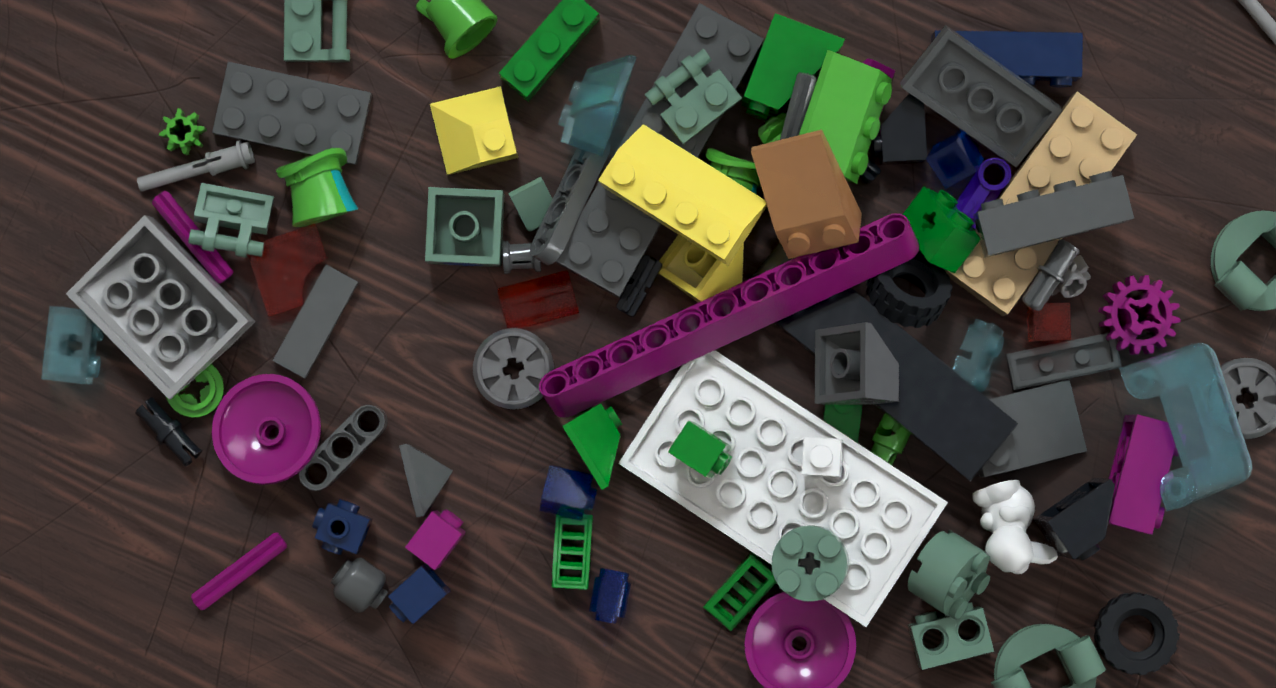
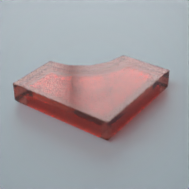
[248,224,328,317]

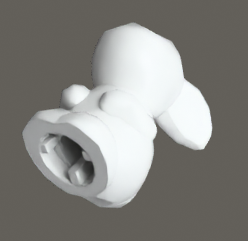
[972,480,1058,574]

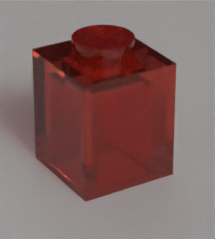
[1027,303,1071,342]

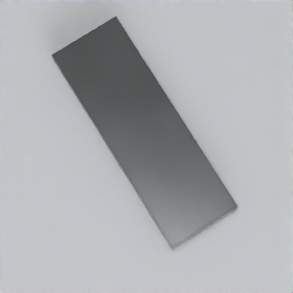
[273,264,359,379]
[1005,333,1122,390]

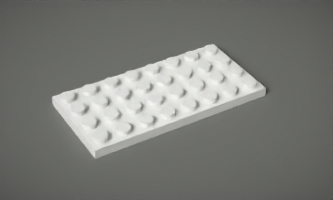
[618,350,948,627]

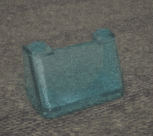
[1119,343,1252,511]

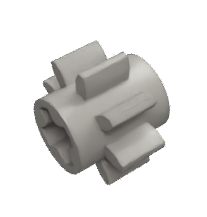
[1052,255,1091,298]

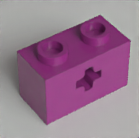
[405,509,466,570]

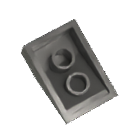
[978,379,1087,477]

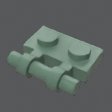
[644,49,742,145]
[188,183,274,258]

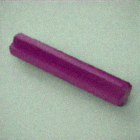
[152,191,233,284]
[191,532,287,610]

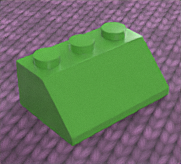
[799,50,892,184]

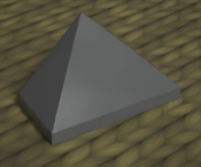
[399,444,453,518]

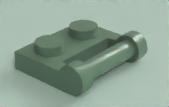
[284,0,350,62]

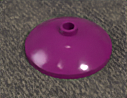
[212,374,321,485]
[744,591,856,688]

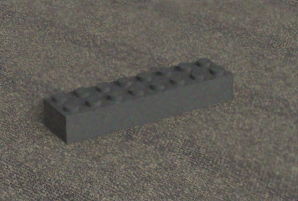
[555,3,764,299]

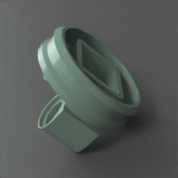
[1211,211,1276,311]
[990,624,1106,688]

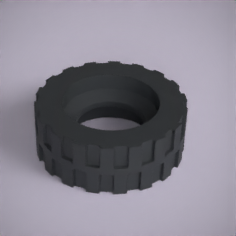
[866,251,952,328]
[1094,592,1180,675]

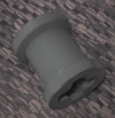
[502,241,541,274]

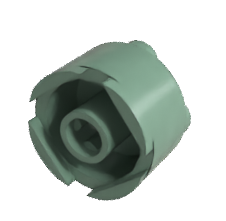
[772,525,849,601]
[908,530,990,620]

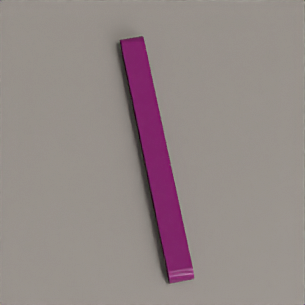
[539,213,920,418]

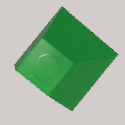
[562,403,623,490]

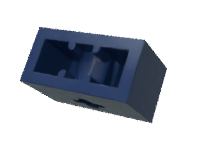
[388,564,451,624]

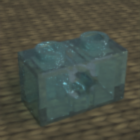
[41,306,104,385]

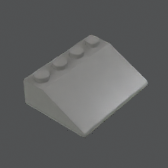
[66,215,255,400]

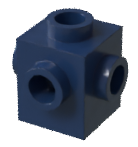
[312,499,373,555]

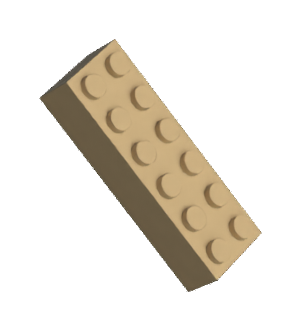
[945,91,1137,316]

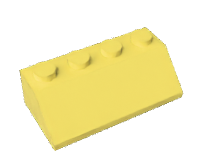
[598,124,767,266]

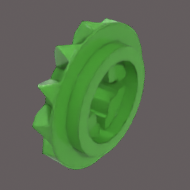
[166,364,224,417]

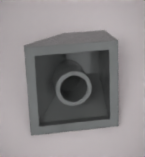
[815,322,899,405]

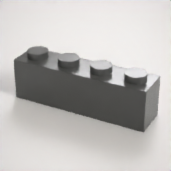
[973,171,1134,258]

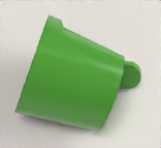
[416,0,498,59]

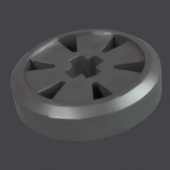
[473,328,554,409]
[1203,358,1276,439]

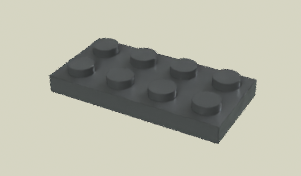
[900,25,1063,167]
[212,62,372,165]

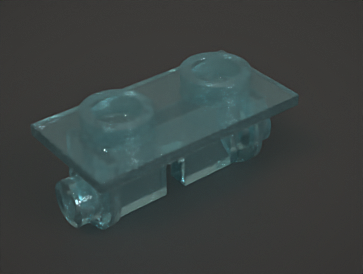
[953,319,1004,392]

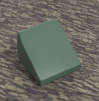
[508,177,552,231]

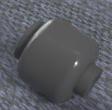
[331,558,388,613]

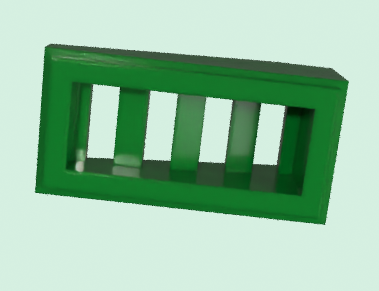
[551,513,593,589]
[703,551,776,631]

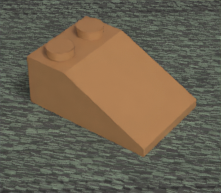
[751,129,862,259]

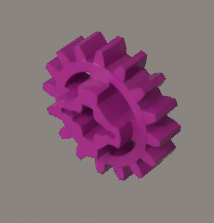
[1098,275,1181,355]

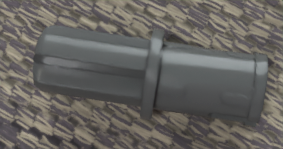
[1023,239,1080,311]

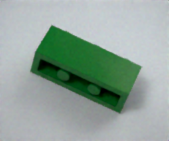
[499,0,600,102]

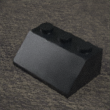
[1033,478,1115,561]

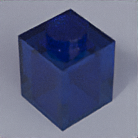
[926,130,984,189]
[539,465,597,521]

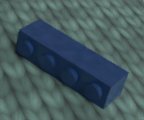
[931,30,1083,88]

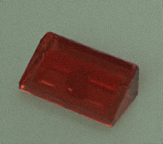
[498,270,579,329]

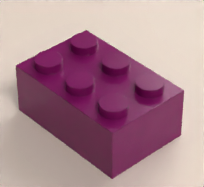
[1108,414,1183,535]

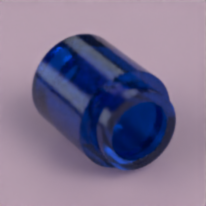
[589,568,631,624]

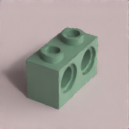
[908,602,994,670]

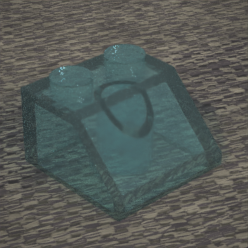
[558,55,637,156]

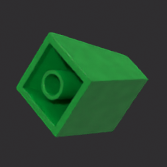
[741,13,845,121]

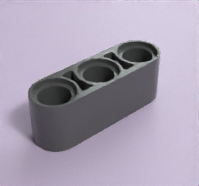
[299,405,388,491]

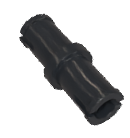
[135,397,203,467]

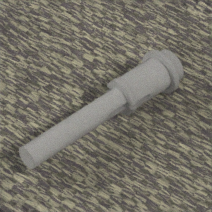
[137,140,255,192]

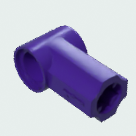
[956,158,1011,230]

